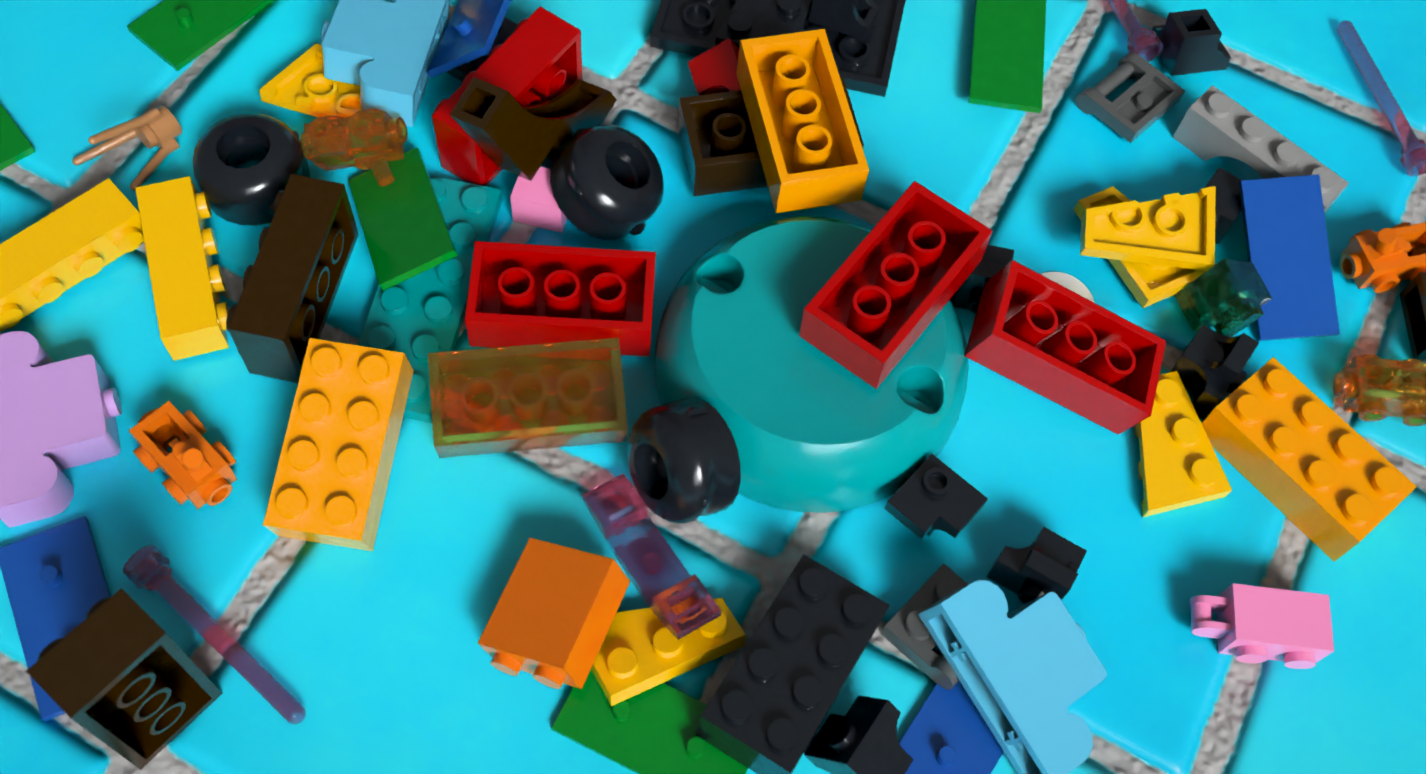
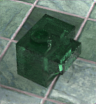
[1174,258,1273,337]

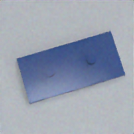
[426,0,511,78]
[1239,174,1340,341]
[0,516,111,721]
[899,681,1004,774]

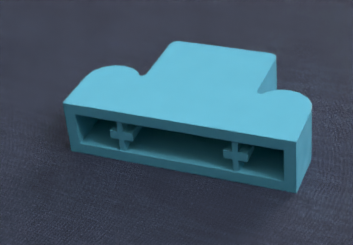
[321,0,450,127]
[918,580,1107,774]

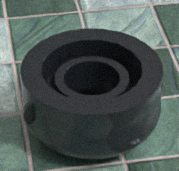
[193,113,311,226]
[550,124,664,240]
[627,397,741,524]

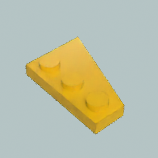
[259,43,401,137]
[1074,186,1219,308]
[1080,186,1216,271]
[1134,371,1232,518]
[591,598,746,706]

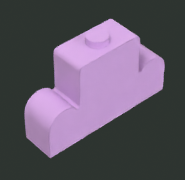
[0,331,122,528]

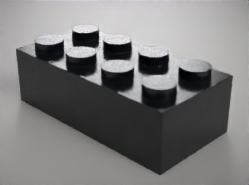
[695,554,890,774]

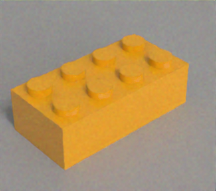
[736,29,869,213]
[263,338,414,551]
[1202,357,1417,562]

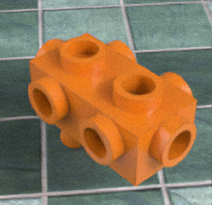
[1340,222,1426,293]
[129,401,237,510]

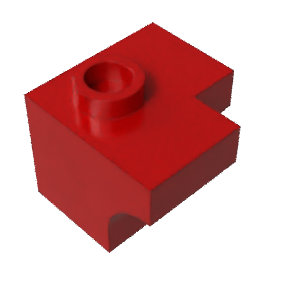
[687,38,741,95]

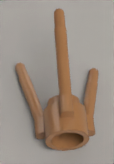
[72,105,182,191]

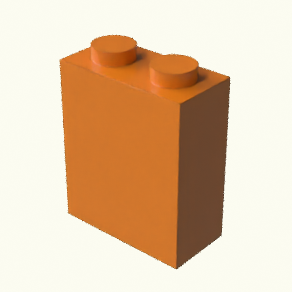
[478,537,630,689]

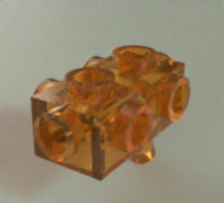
[300,109,407,186]
[1333,354,1426,426]

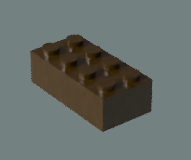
[678,77,864,197]
[226,174,359,383]
[26,588,223,770]

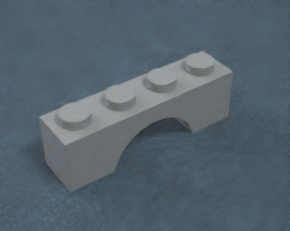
[1172,85,1349,214]

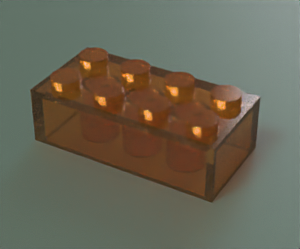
[428,338,628,458]

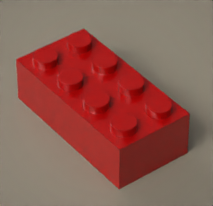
[432,6,582,186]
[799,181,993,389]
[465,241,656,357]
[965,260,1166,435]

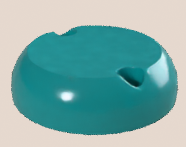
[655,216,969,513]

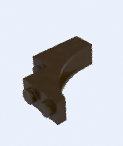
[450,77,616,181]

